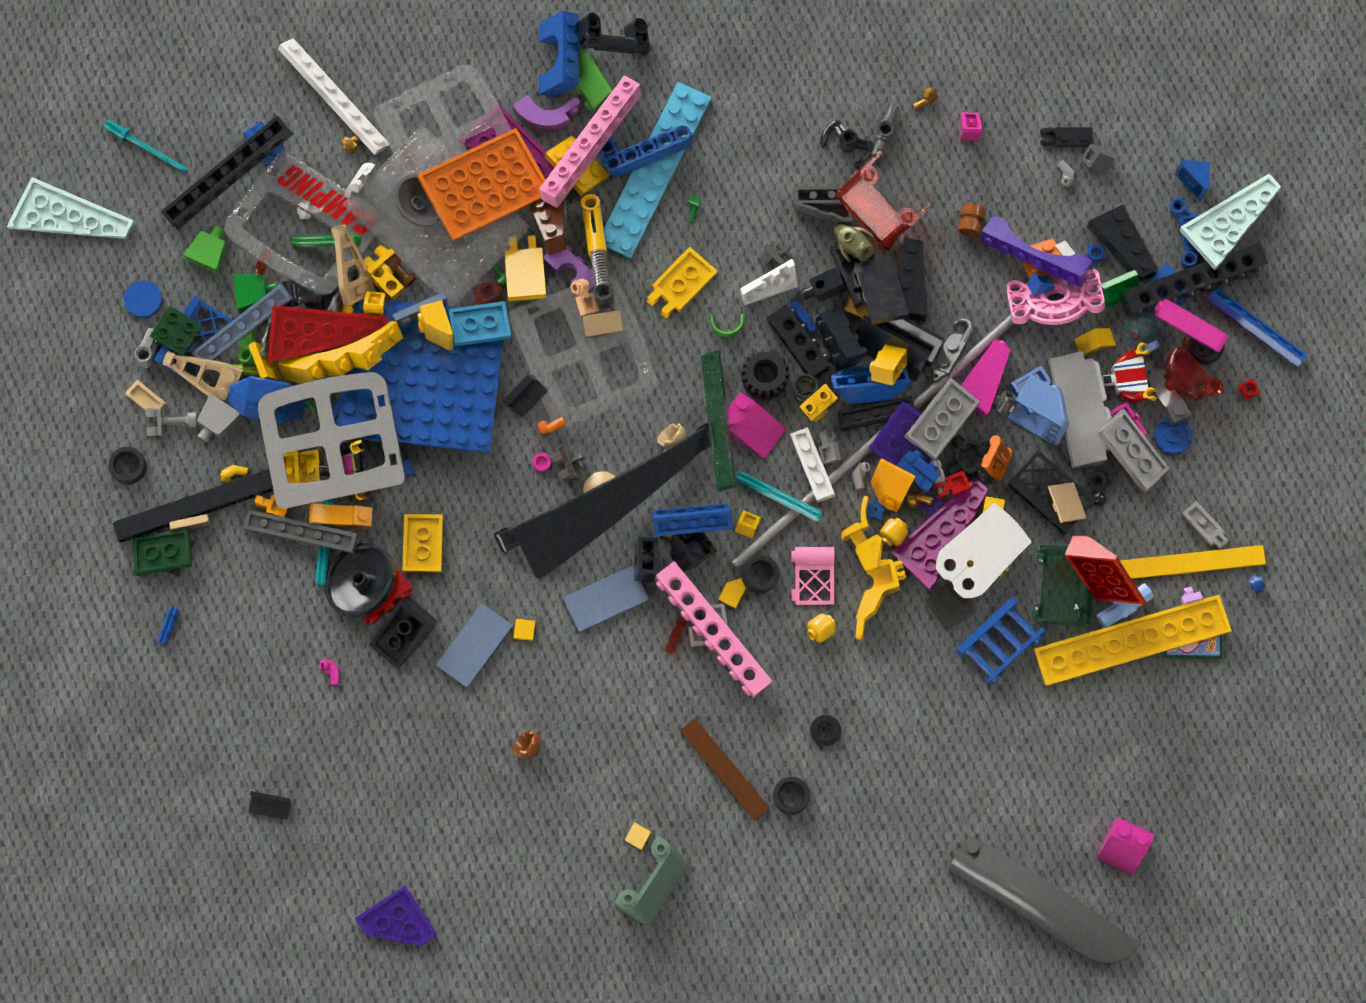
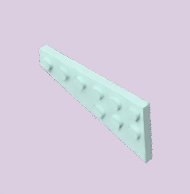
[1180,174,1281,270]
[7,177,135,239]

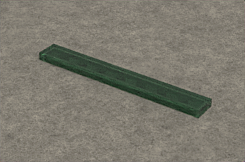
[701,350,736,492]

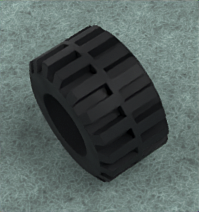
[741,349,790,400]

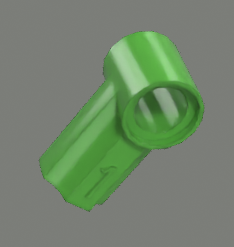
[238,330,257,366]

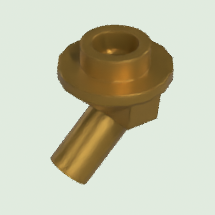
[913,88,939,111]
[341,135,361,154]
[906,490,934,509]

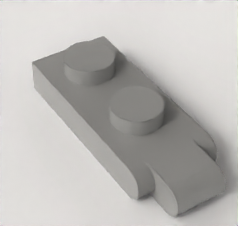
[1181,501,1228,549]

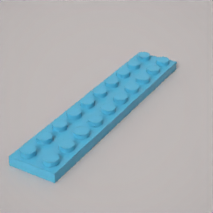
[604,82,711,260]

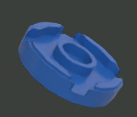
[124,280,162,318]
[1154,418,1192,455]

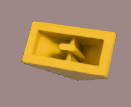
[363,291,385,316]
[1074,328,1116,356]

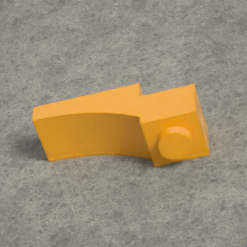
[309,503,373,529]

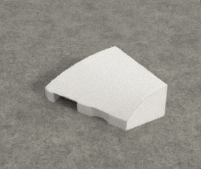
[344,163,375,200]

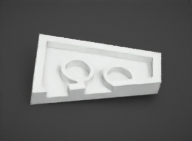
[741,259,798,305]

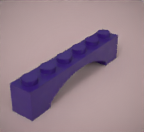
[982,215,1093,288]

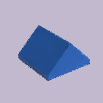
[1175,160,1210,201]

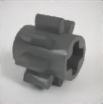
[993,391,1018,414]

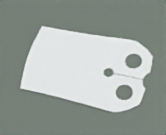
[936,503,1031,598]

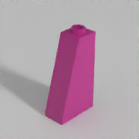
[1154,299,1229,352]
[961,339,1011,418]

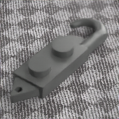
[931,318,974,383]

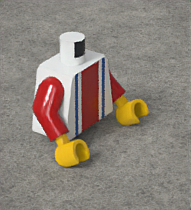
[1102,343,1157,403]

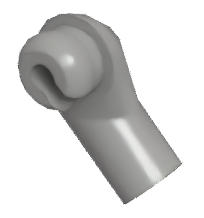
[1057,160,1075,187]
[852,462,870,490]

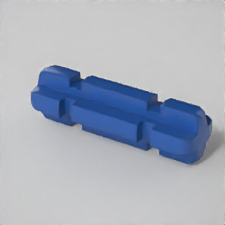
[789,300,817,334]
[158,607,179,645]

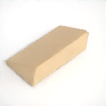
[582,310,623,337]

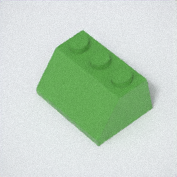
[574,48,612,114]

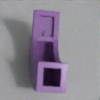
[513,95,581,131]

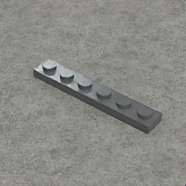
[243,510,359,554]

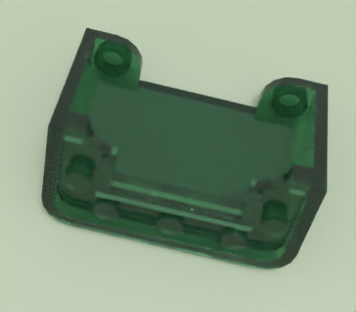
[1032,545,1093,627]

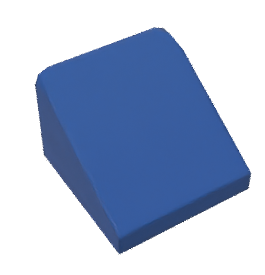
[1027,274,1055,296]

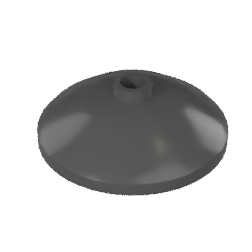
[393,174,441,227]

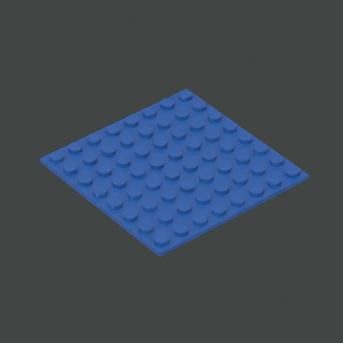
[337,298,503,453]

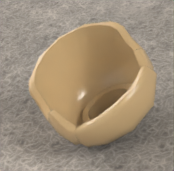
[657,423,687,449]

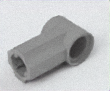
[135,328,159,368]

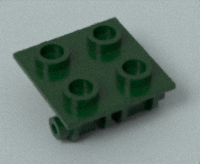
[150,305,202,356]

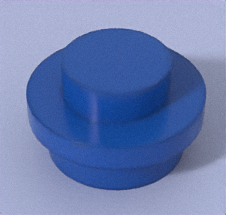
[1249,574,1265,593]

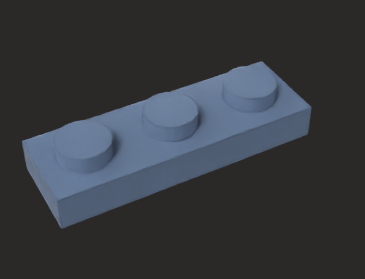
[392,292,447,328]

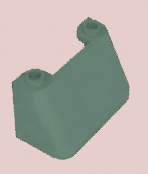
[614,836,687,924]

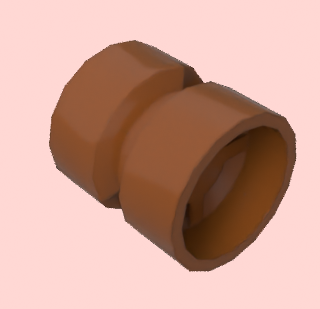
[957,203,986,237]

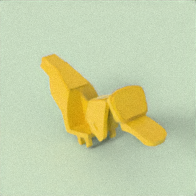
[841,496,906,641]

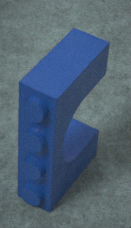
[539,11,579,98]

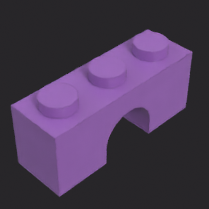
[543,246,595,294]

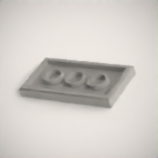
[904,378,980,461]
[1097,409,1170,492]

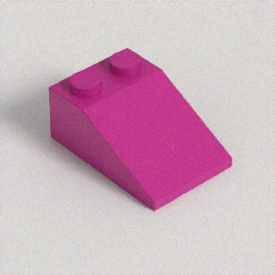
[718,392,786,459]

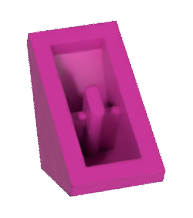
[961,112,982,141]

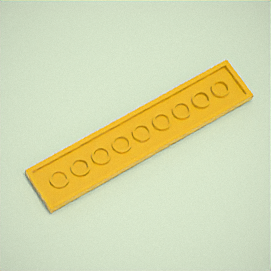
[1034,595,1232,687]

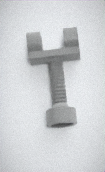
[145,408,197,436]

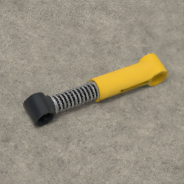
[581,194,614,309]

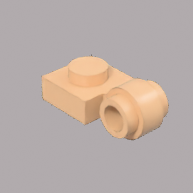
[571,279,599,316]

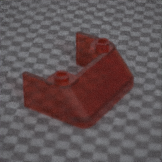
[837,150,931,246]

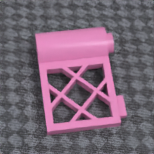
[791,547,834,605]

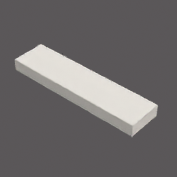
[790,427,835,503]

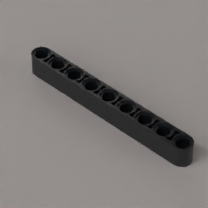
[113,469,273,542]

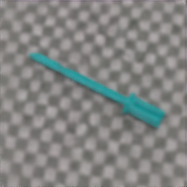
[103,119,188,173]

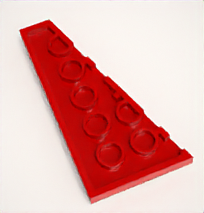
[268,305,388,363]

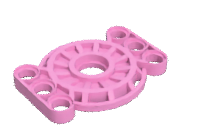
[1007,269,1105,325]

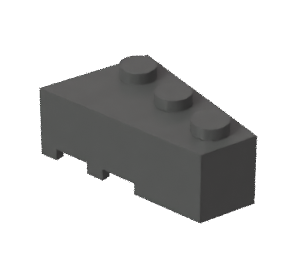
[793,185,852,226]

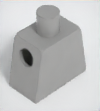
[197,394,243,443]

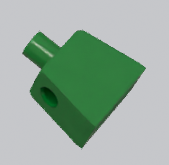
[232,274,277,313]

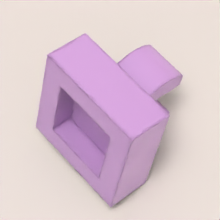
[1181,587,1203,605]

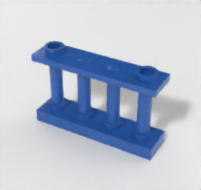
[956,597,1045,685]

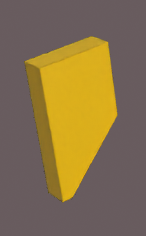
[718,577,752,609]

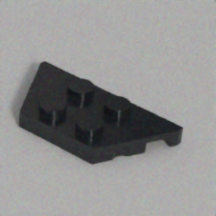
[830,246,875,308]

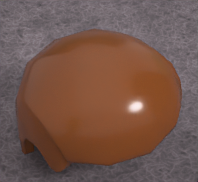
[512,731,542,759]

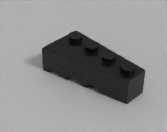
[1087,204,1158,283]
[897,237,928,322]

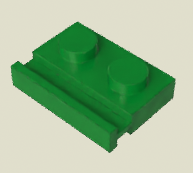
[1101,270,1140,308]

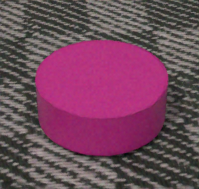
[532,453,552,473]

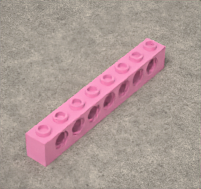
[539,75,642,208]
[655,562,772,698]

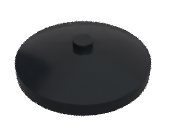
[324,542,396,618]

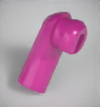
[319,660,340,686]

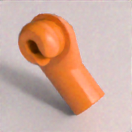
[537,417,566,434]

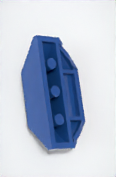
[831,365,910,404]
[227,376,306,423]

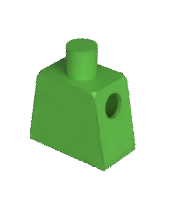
[184,226,227,274]

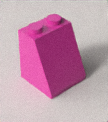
[1096,818,1155,875]

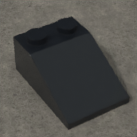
[369,597,438,669]

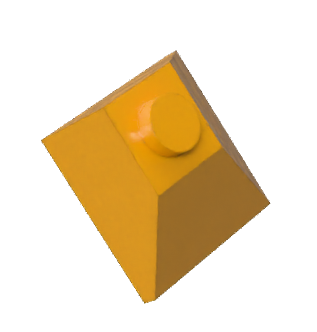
[871,458,915,513]

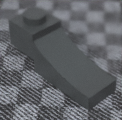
[1146,369,1191,426]

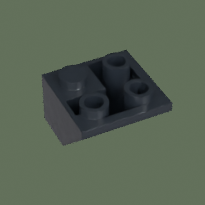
[671,532,717,572]

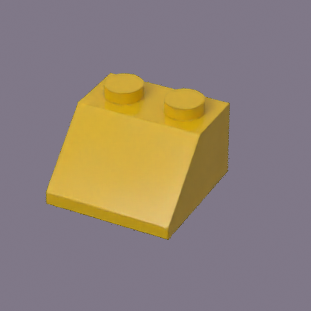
[417,300,453,351]

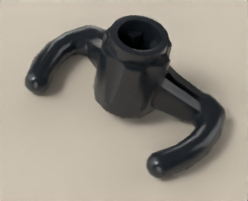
[820,120,875,169]
[282,280,320,307]

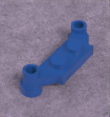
[1169,198,1199,269]

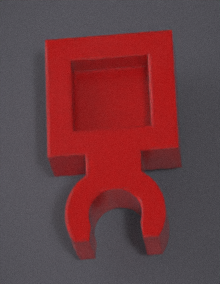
[934,471,971,498]

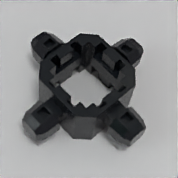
[947,435,991,482]

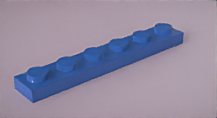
[1207,287,1307,367]

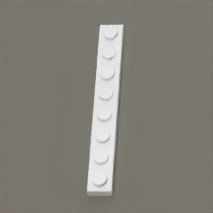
[278,39,390,155]

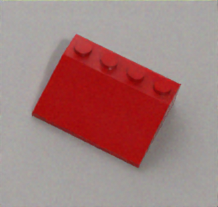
[1065,536,1146,605]

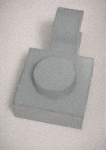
[818,430,841,465]

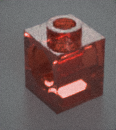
[472,279,503,305]

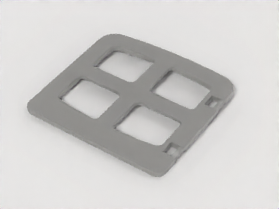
[258,372,405,509]

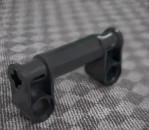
[577,13,650,56]

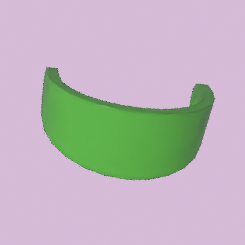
[711,314,743,338]

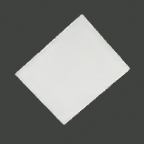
[1055,241,1075,256]

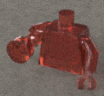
[1164,335,1224,400]

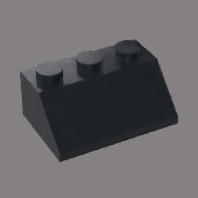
[886,318,945,367]

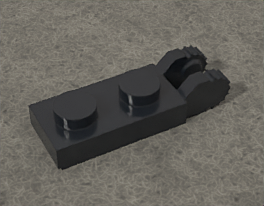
[1040,127,1093,147]

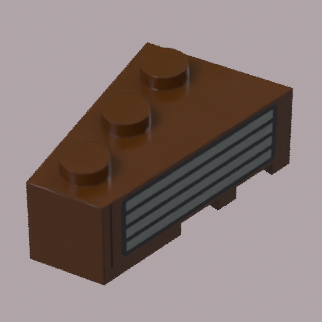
[529,197,568,256]

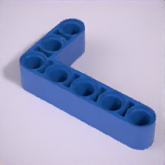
[600,125,694,178]

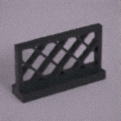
[1007,450,1096,536]

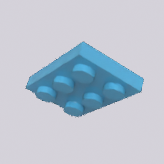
[448,301,511,347]

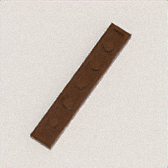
[680,718,770,821]

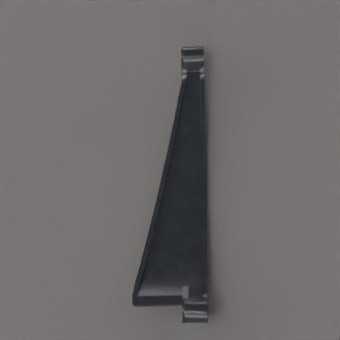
[493,422,720,578]

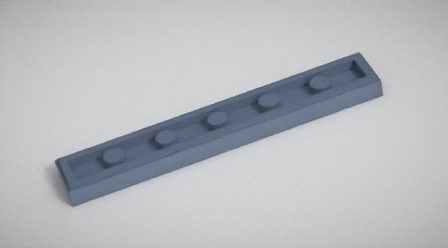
[192,284,293,361]

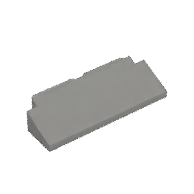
[1048,351,1111,468]

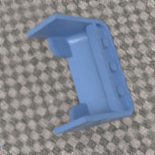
[1007,374,1069,446]

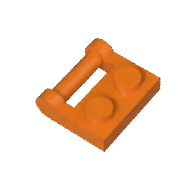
[981,436,1014,482]

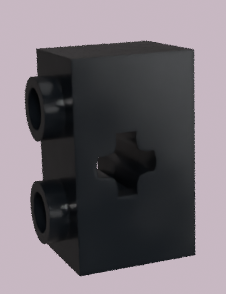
[634,537,658,582]

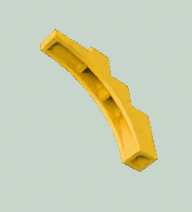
[278,321,403,383]

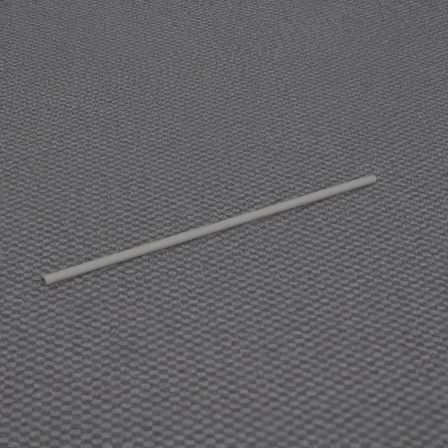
[732,313,1025,569]

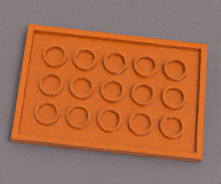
[417,128,546,242]

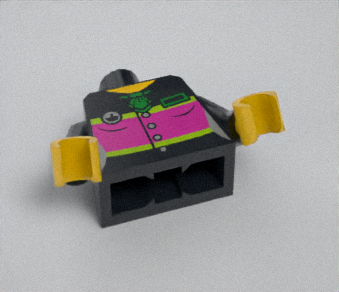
[319,440,368,500]

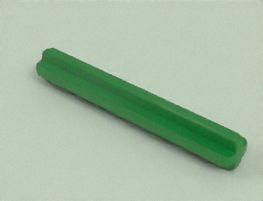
[291,235,362,247]

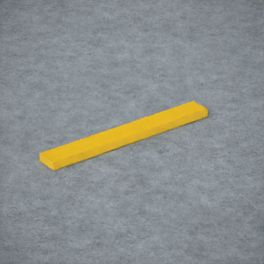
[1120,545,1266,579]

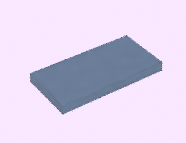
[563,565,649,633]
[436,603,513,688]

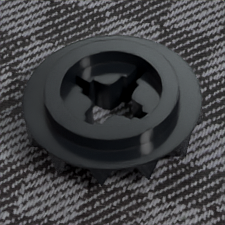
[810,715,841,746]

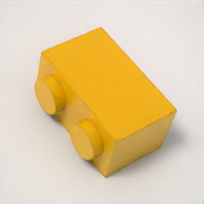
[869,344,907,386]

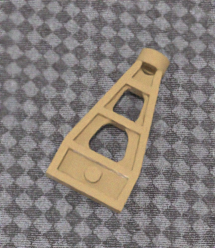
[331,225,376,306]
[162,351,243,405]

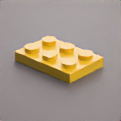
[544,136,609,197]
[402,514,443,573]

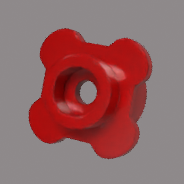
[1238,379,1260,401]

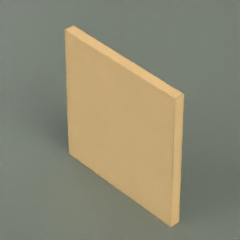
[1048,482,1086,523]

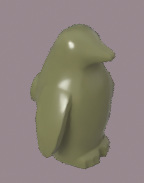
[833,223,875,262]

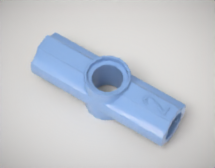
[1097,583,1154,628]

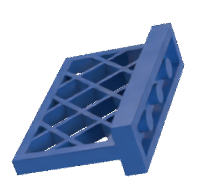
[154,295,233,382]
[652,503,732,536]

